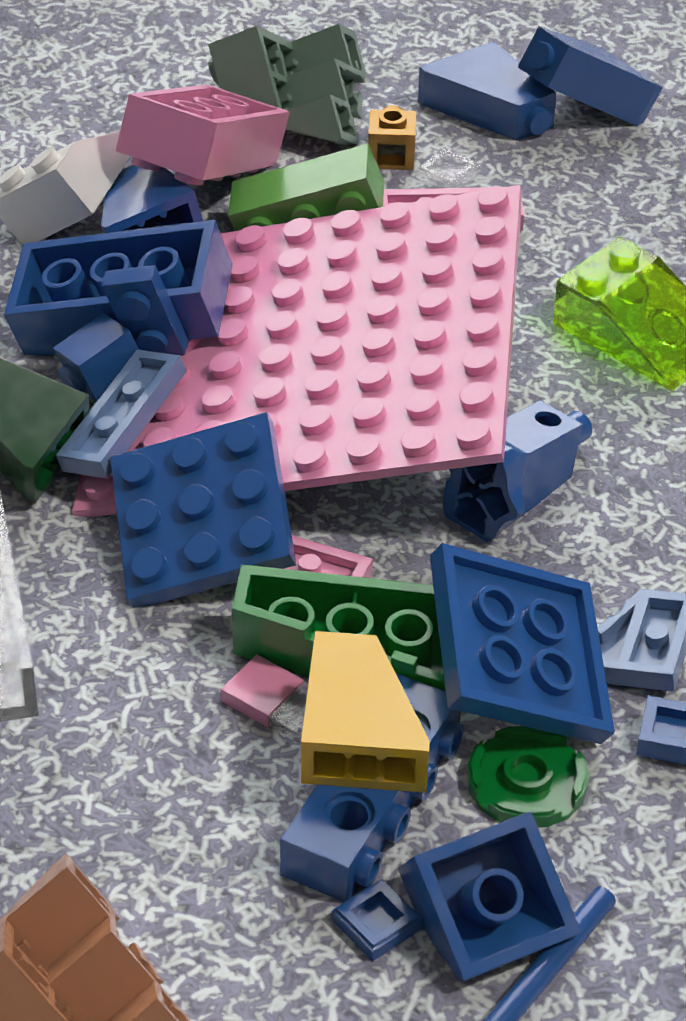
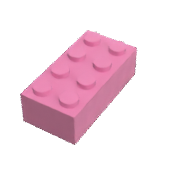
[116,84,290,185]

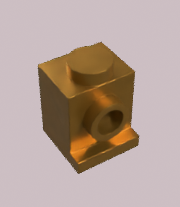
[368,105,416,170]

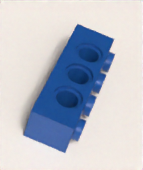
[280,672,464,902]

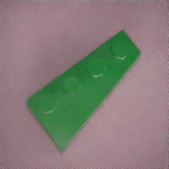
[232,564,461,723]

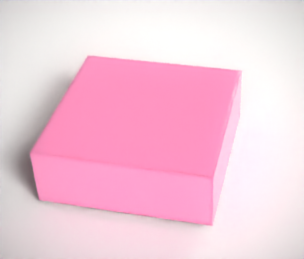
[221,654,304,728]

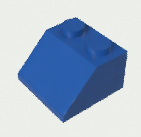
[397,811,582,982]

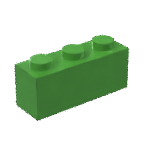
[228,144,385,231]

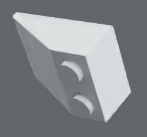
[0,131,130,244]

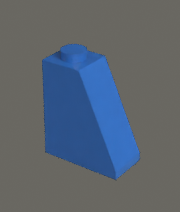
[517,26,663,126]
[418,41,557,141]
[101,165,203,233]

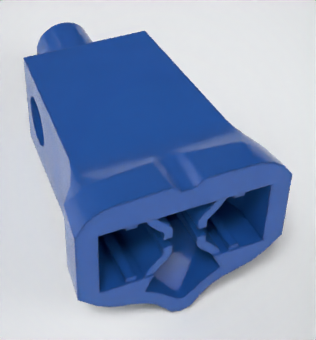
[443,400,592,542]

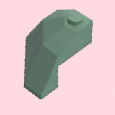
[208,24,366,147]

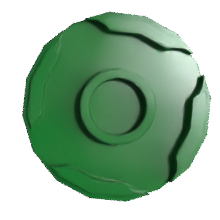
[466,726,590,828]

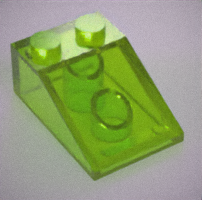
[553,236,686,391]

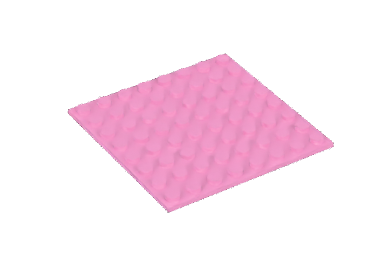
[72,185,522,517]

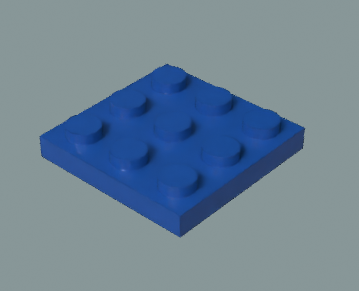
[110,412,296,607]
[430,543,615,744]

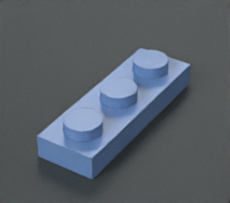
[56,350,187,479]

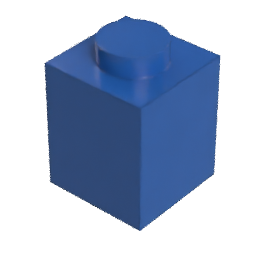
[53,313,139,403]

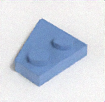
[597,589,686,692]

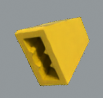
[301,631,430,793]

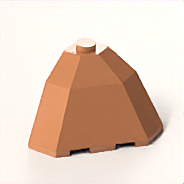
[0,853,191,1021]

